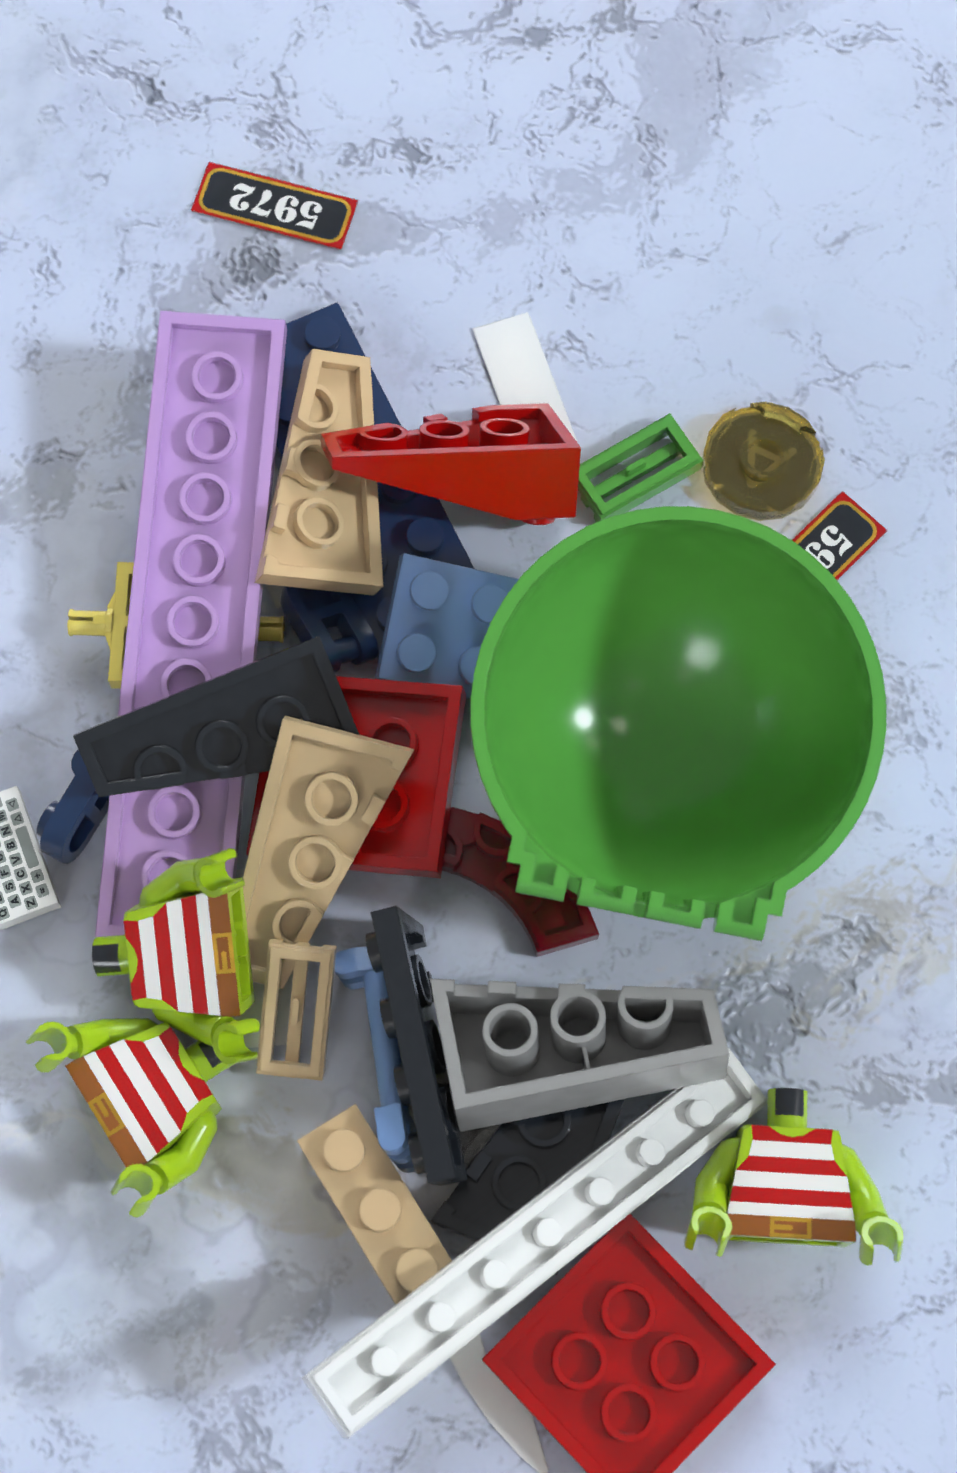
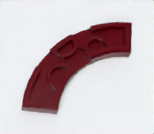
[442,807,599,957]

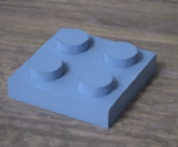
[375,553,519,699]

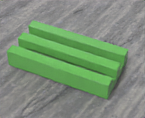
[578,413,704,522]

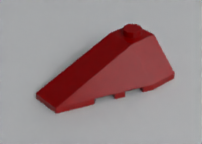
[321,403,581,525]

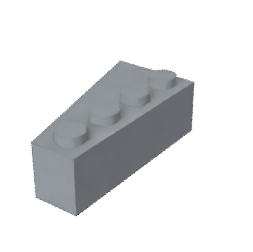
[430,979,730,1132]

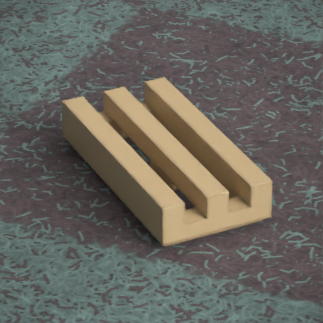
[256,939,337,1081]

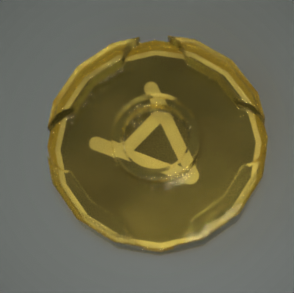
[702,401,825,521]

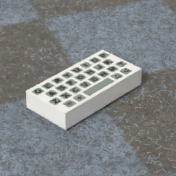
[0,786,61,930]

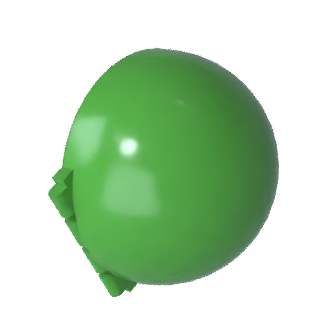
[471,506,887,941]

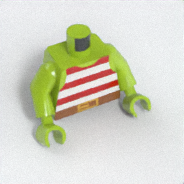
[92,848,260,1064]
[26,1018,234,1218]
[684,1088,904,1265]

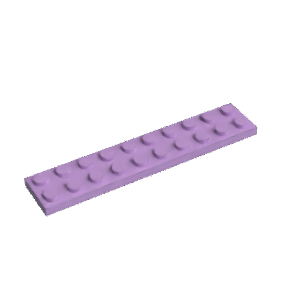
[95,311,287,937]

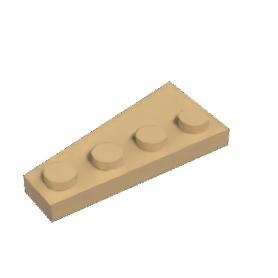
[254,349,383,595]
[243,716,414,989]

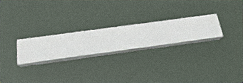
[302,1048,767,1439]

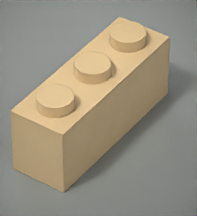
[297,1104,452,1305]

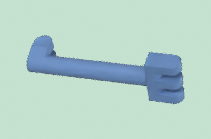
[334,947,417,1173]

